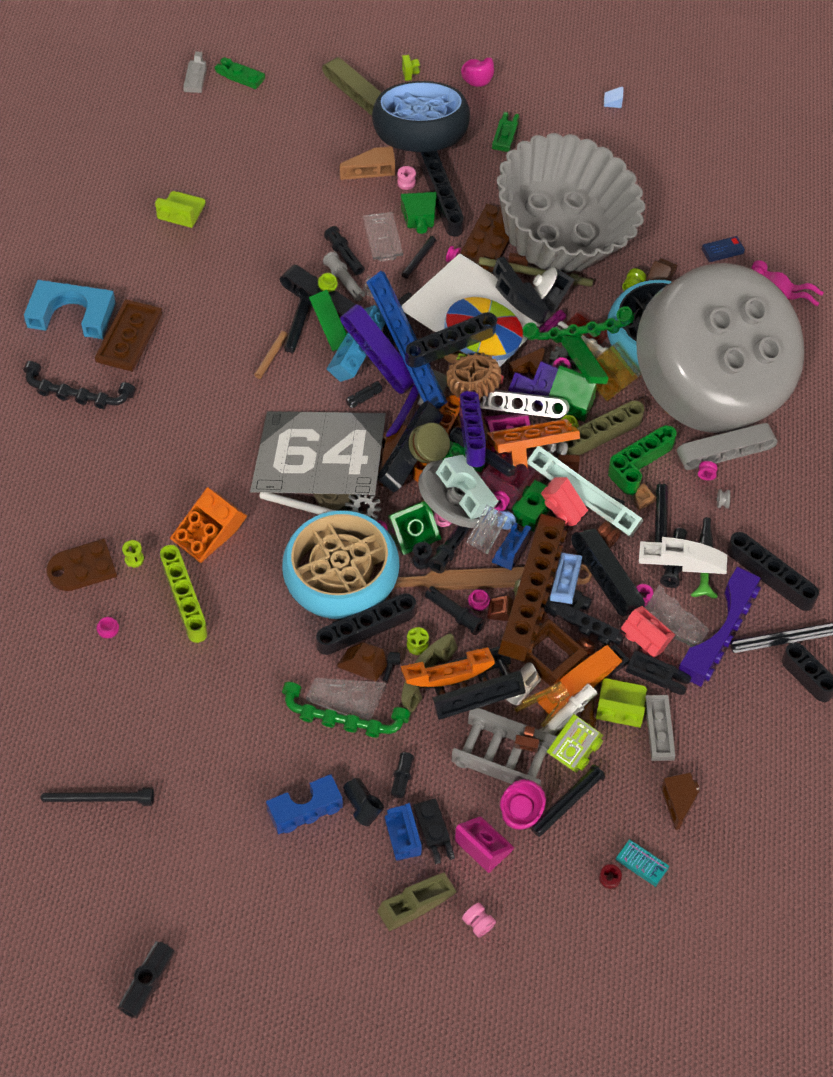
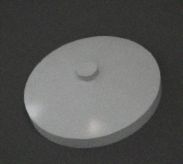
[418,459,497,528]

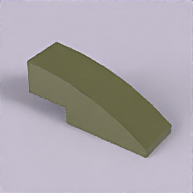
[377,872,457,931]

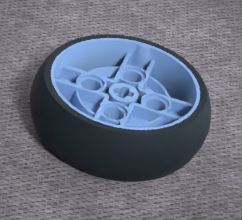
[372,81,470,152]

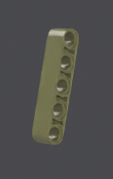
[322,57,381,116]
[557,401,644,456]

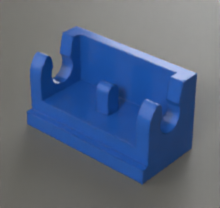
[492,523,531,570]
[385,803,422,861]

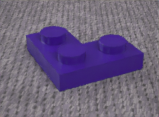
[508,361,558,406]

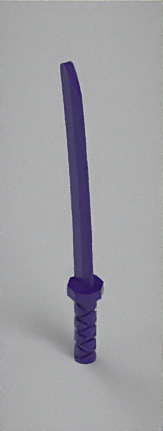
[386,362,431,437]

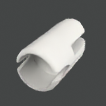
[506,663,541,705]

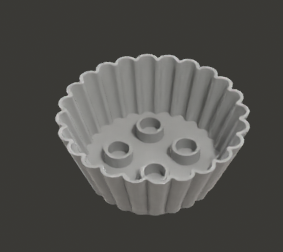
[497,133,646,273]

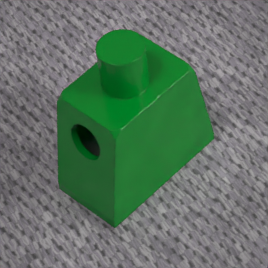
[401,192,436,234]

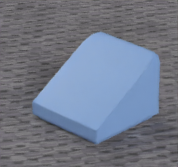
[604,87,623,108]

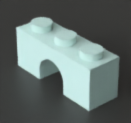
[436,455,498,519]

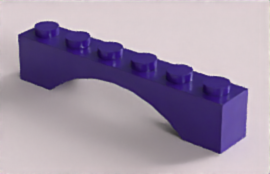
[679,567,761,687]

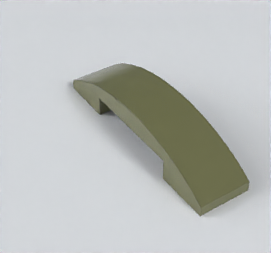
[402,633,458,714]

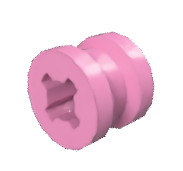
[397,166,416,190]

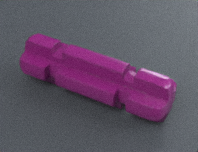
[539,310,566,332]

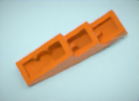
[536,645,623,717]

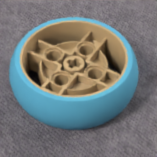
[282,511,400,619]

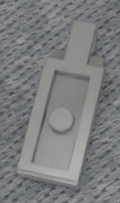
[183,51,207,93]

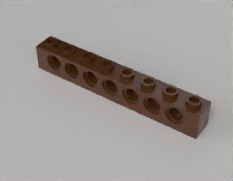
[498,514,567,661]

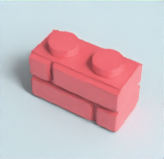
[541,477,588,526]
[621,606,675,658]

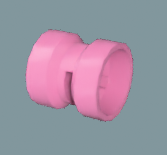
[462,903,496,938]

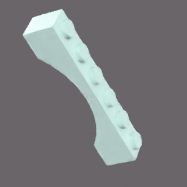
[527,446,643,538]

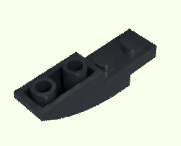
[493,257,549,324]

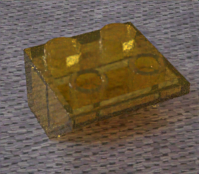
[596,342,641,401]

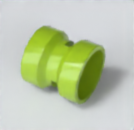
[622,268,647,291]

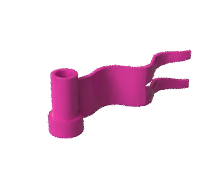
[751,260,824,306]

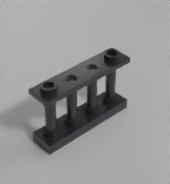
[425,646,526,720]

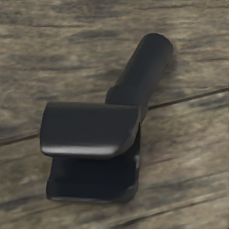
[382,652,400,682]

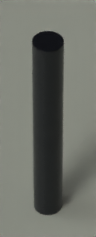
[401,236,436,279]

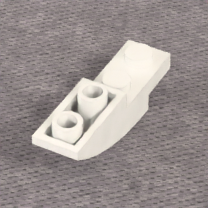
[639,537,727,574]

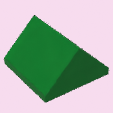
[388,500,441,555]

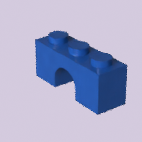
[266,774,343,835]

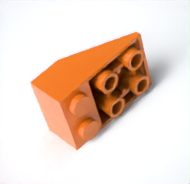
[170,487,247,563]

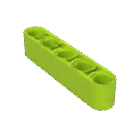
[160,545,207,643]

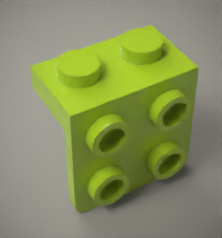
[155,191,206,228]
[596,678,647,728]

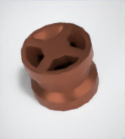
[597,521,622,548]

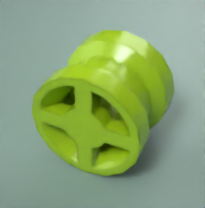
[407,627,429,655]

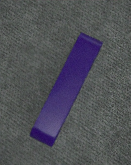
[340,304,413,394]
[459,391,486,467]

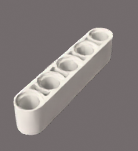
[480,390,569,418]

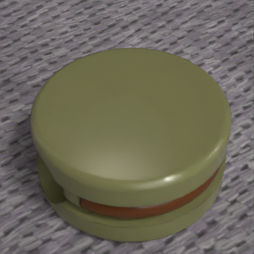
[409,423,450,463]

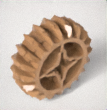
[446,352,502,400]

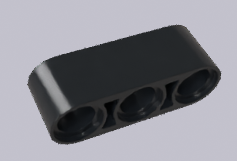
[782,642,833,702]

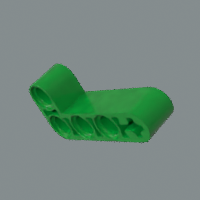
[608,426,677,495]

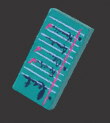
[616,839,670,887]

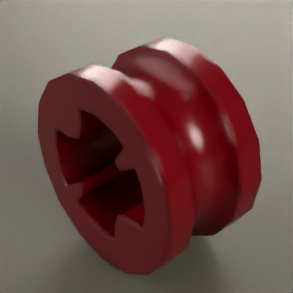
[599,864,622,889]

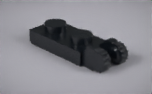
[625,651,691,695]
[413,798,455,865]

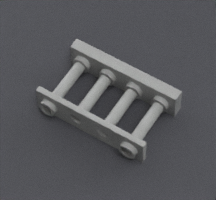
[452,708,557,786]

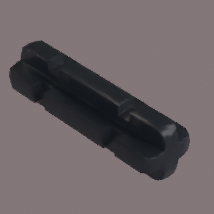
[346,381,382,408]

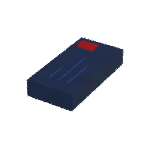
[702,236,745,262]

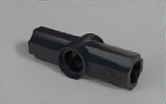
[117,941,175,1019]

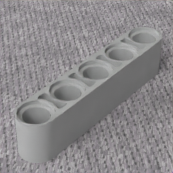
[677,423,778,470]

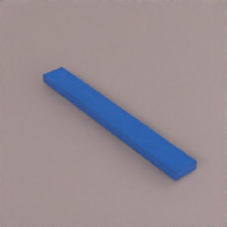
[366,271,447,409]

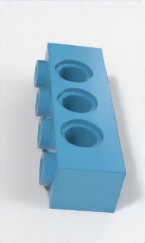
[326,305,385,382]

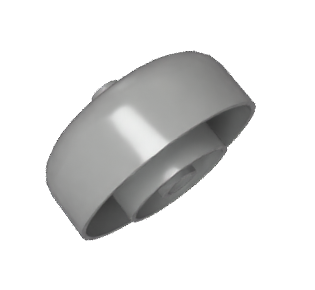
[636,263,805,433]

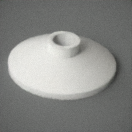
[533,267,557,299]

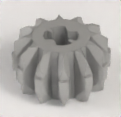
[345,494,381,519]

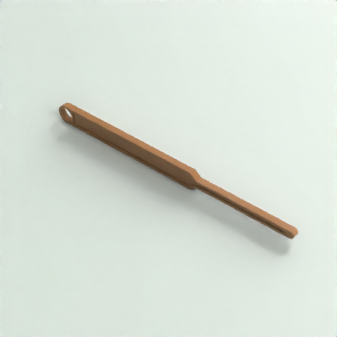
[348,564,592,590]

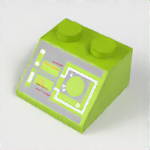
[547,714,604,773]

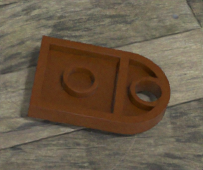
[46,538,117,591]

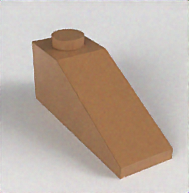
[340,147,395,180]

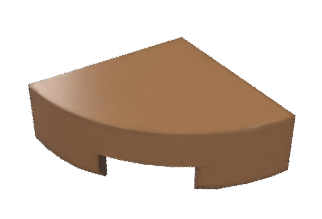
[635,483,656,511]

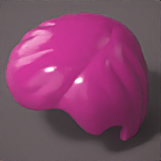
[461,57,494,87]
[500,779,546,830]

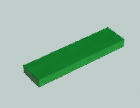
[561,336,609,384]

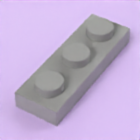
[645,695,676,761]

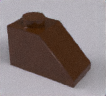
[337,642,387,682]
[661,772,700,830]

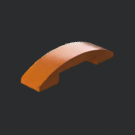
[401,647,495,687]

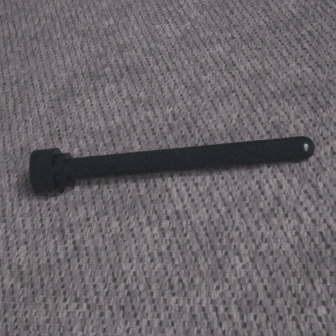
[40,787,154,806]

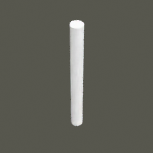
[260,492,336,515]

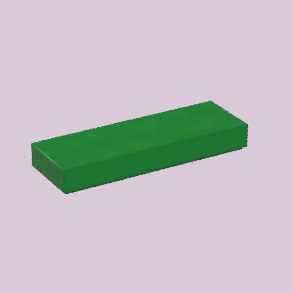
[309,290,347,352]

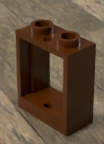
[523,619,588,687]

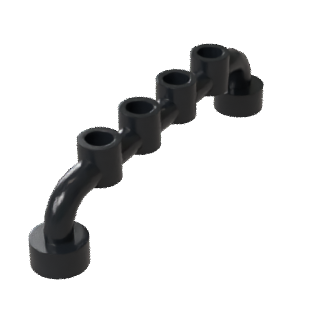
[23,361,136,409]

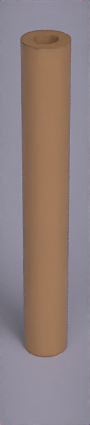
[254,331,288,379]

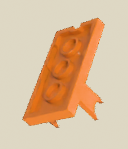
[487,419,580,470]

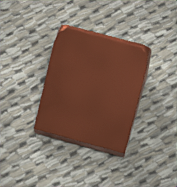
[487,595,514,621]

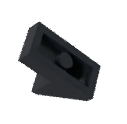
[542,269,575,313]

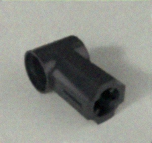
[343,778,384,827]

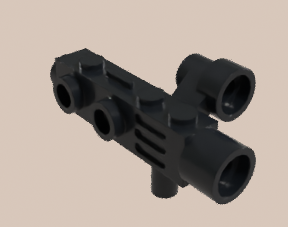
[544,589,625,646]

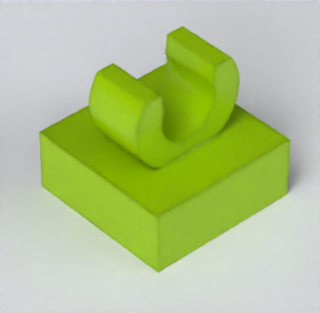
[402,55,420,81]

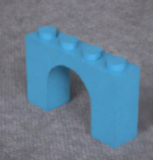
[24,280,116,339]

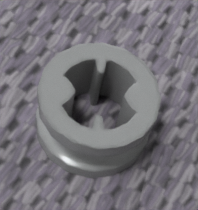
[717,489,730,509]

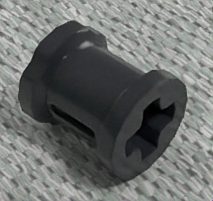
[413,542,432,570]

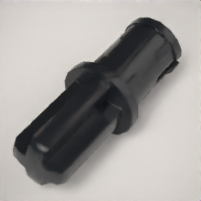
[391,752,414,799]

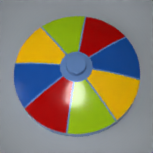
[444,297,523,361]

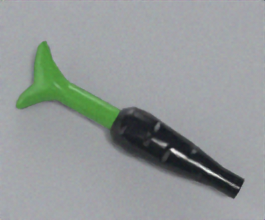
[691,517,718,599]

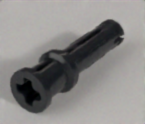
[324,226,365,276]
[428,525,471,573]
[660,528,687,588]
[425,586,486,635]

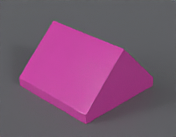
[455,816,514,873]

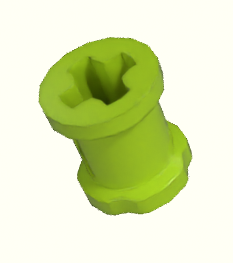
[122,540,144,568]

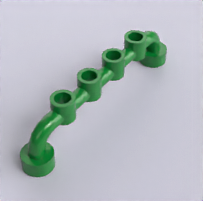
[523,306,635,343]
[282,682,411,738]

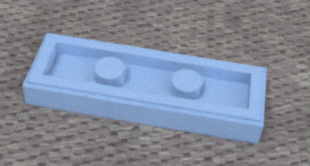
[550,553,582,604]

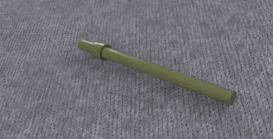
[479,257,593,287]

